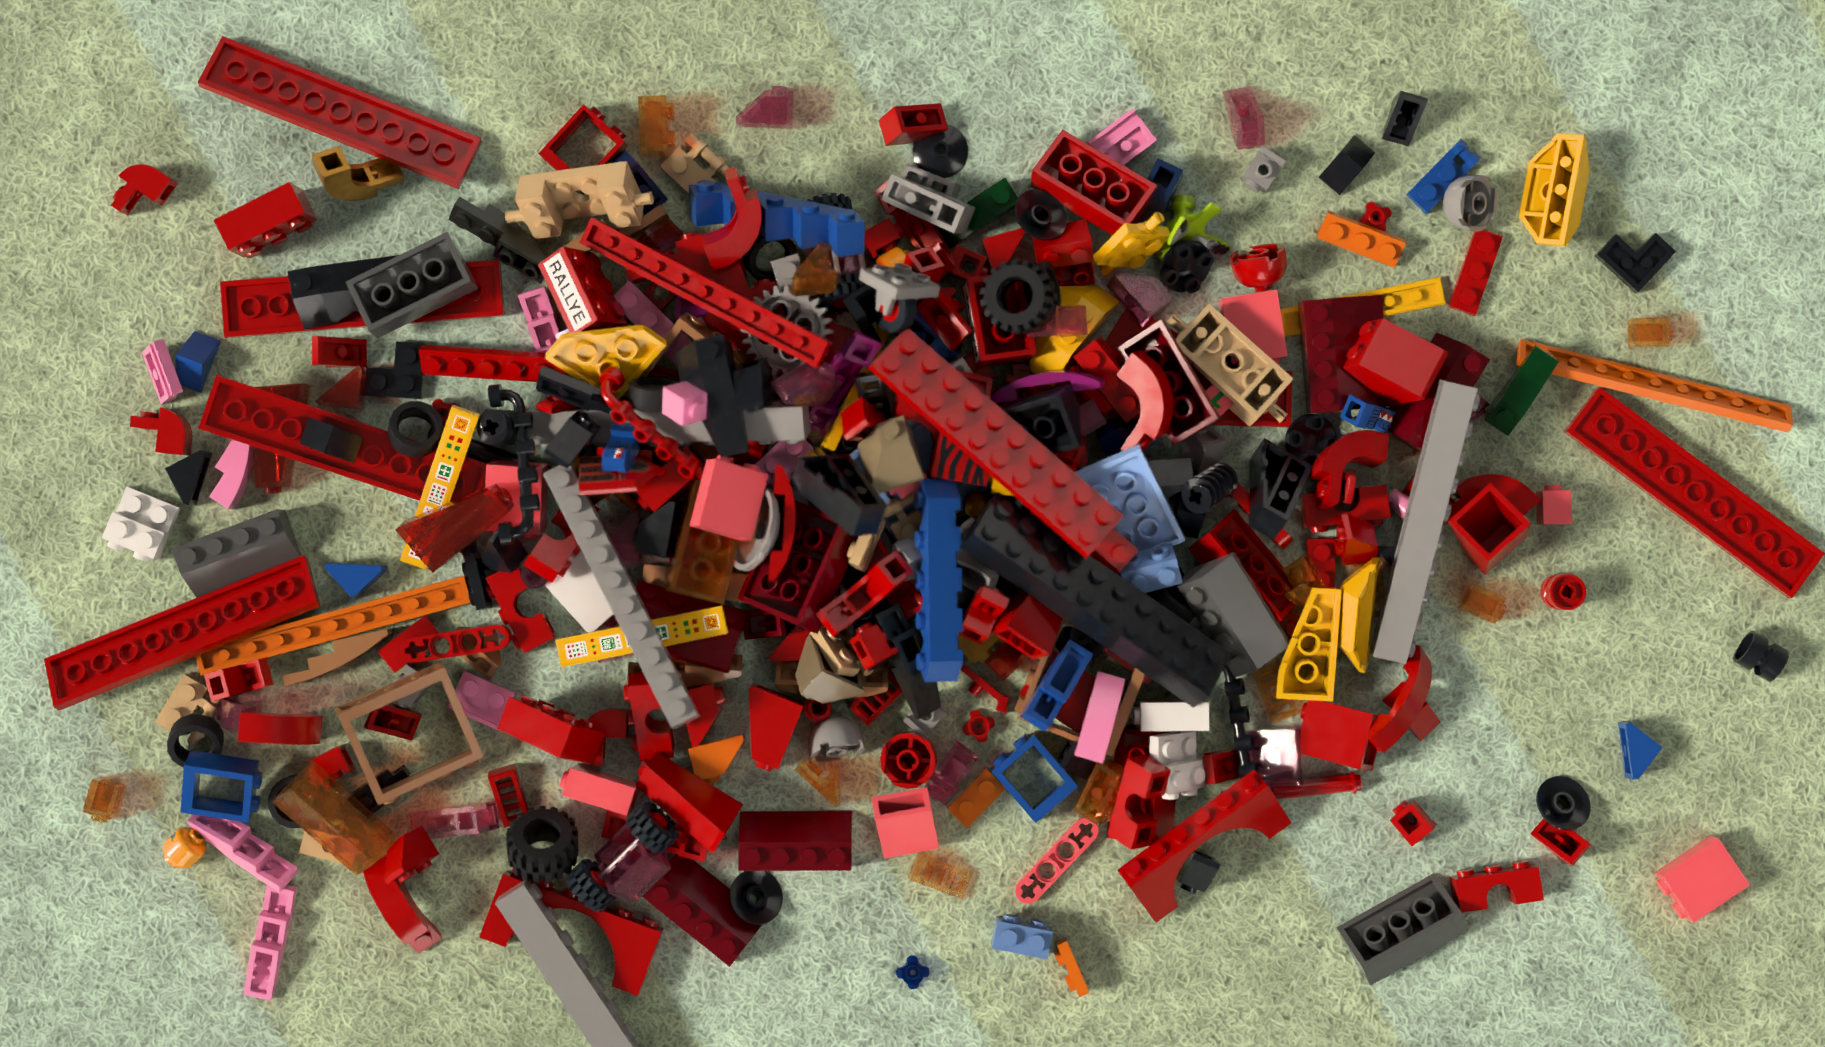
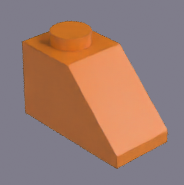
[688,733,745,784]

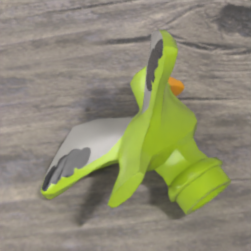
[1153,194,1230,261]

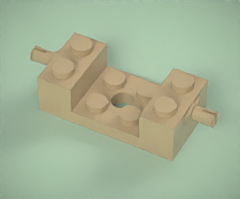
[505,161,654,239]
[1167,304,1293,427]

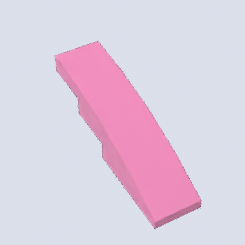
[518,285,561,353]
[187,815,298,892]
[244,884,297,1001]

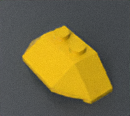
[1519,133,1590,247]
[1029,285,1120,387]
[1337,557,1380,673]

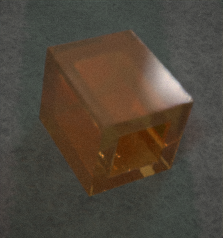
[1628,318,1673,349]
[1459,584,1507,624]
[82,777,127,823]

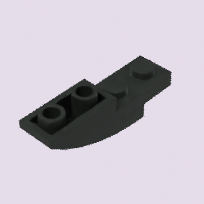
[448,196,546,284]
[871,603,941,720]

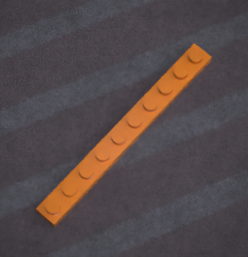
[1516,339,1793,433]
[195,576,471,676]

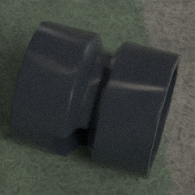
[1733,631,1789,682]

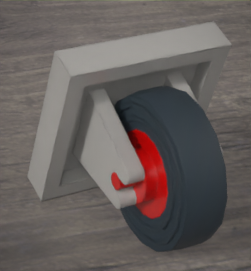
[859,264,940,333]

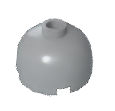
[1443,175,1498,232]
[808,713,865,762]

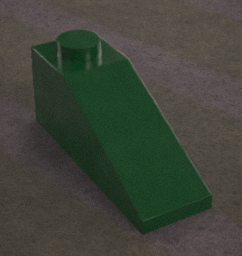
[936,178,1018,249]
[1485,345,1559,436]

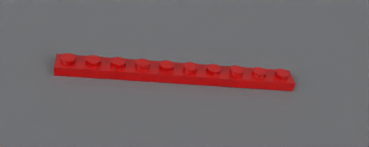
[579,217,832,368]

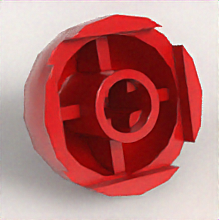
[1230,244,1287,292]
[880,731,937,789]

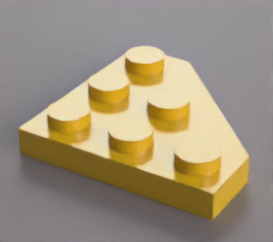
[545,325,666,399]

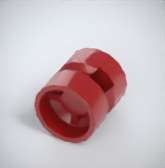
[1540,574,1586,610]

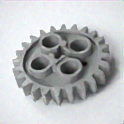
[741,285,834,378]

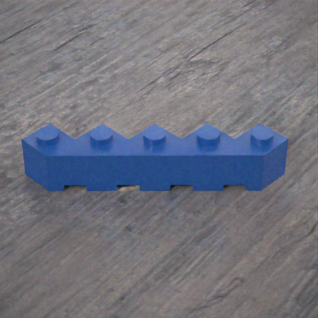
[689,180,865,256]
[914,479,963,682]

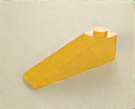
[1276,587,1342,701]

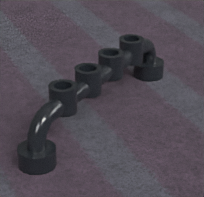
[488,384,540,546]
[1221,664,1259,793]

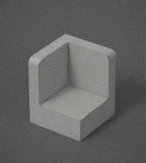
[1180,426,1227,473]

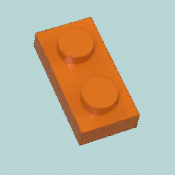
[947,769,1006,828]
[1053,937,1089,997]

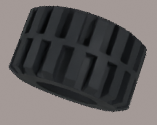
[980,259,1057,335]
[506,806,578,884]

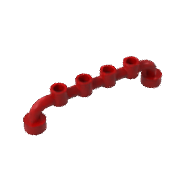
[600,366,734,480]

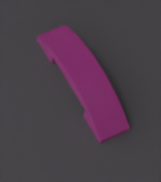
[808,332,882,436]
[990,370,1106,403]

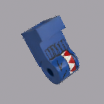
[1340,394,1396,433]
[602,424,640,473]

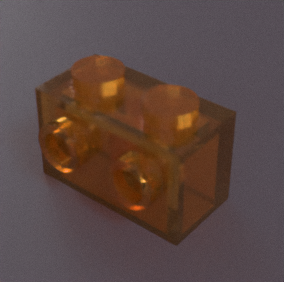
[638,95,676,158]
[1074,759,1124,825]

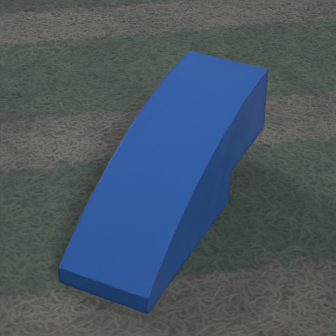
[1020,639,1093,731]

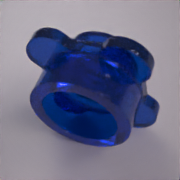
[896,955,930,989]

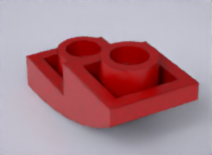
[377,615,442,674]

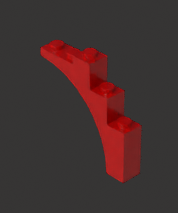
[625,232,787,353]

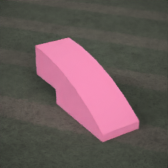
[209,440,256,509]
[1075,671,1125,763]

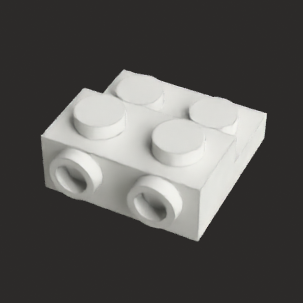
[102,486,181,562]
[1150,731,1205,800]

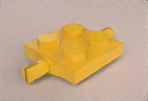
[1093,212,1170,277]

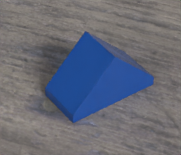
[175,331,221,393]
[325,563,387,598]
[1618,722,1663,780]

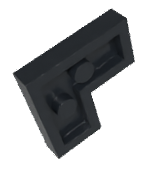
[1594,233,1676,293]
[364,341,425,399]

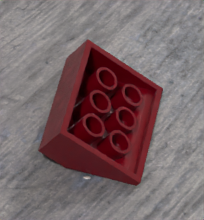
[1297,295,1390,413]
[737,498,859,634]

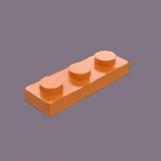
[1317,210,1406,268]

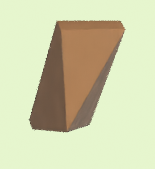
[447,626,501,680]

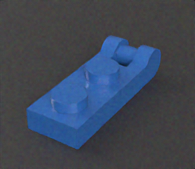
[1406,138,1481,214]

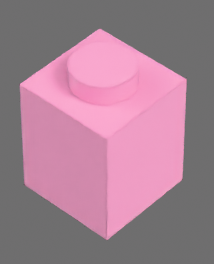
[662,381,707,426]

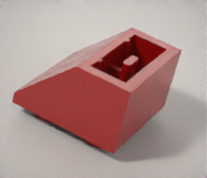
[1032,219,1095,286]

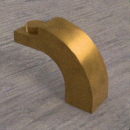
[312,146,404,201]

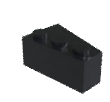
[1249,438,1313,540]
[790,454,887,536]

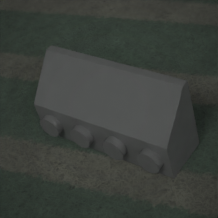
[346,232,479,338]
[171,509,302,598]
[1178,552,1290,677]
[1337,873,1468,986]

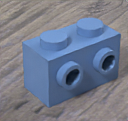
[1120,544,1183,593]
[991,914,1053,959]

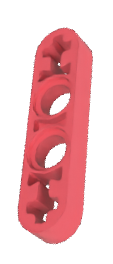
[1015,817,1099,904]

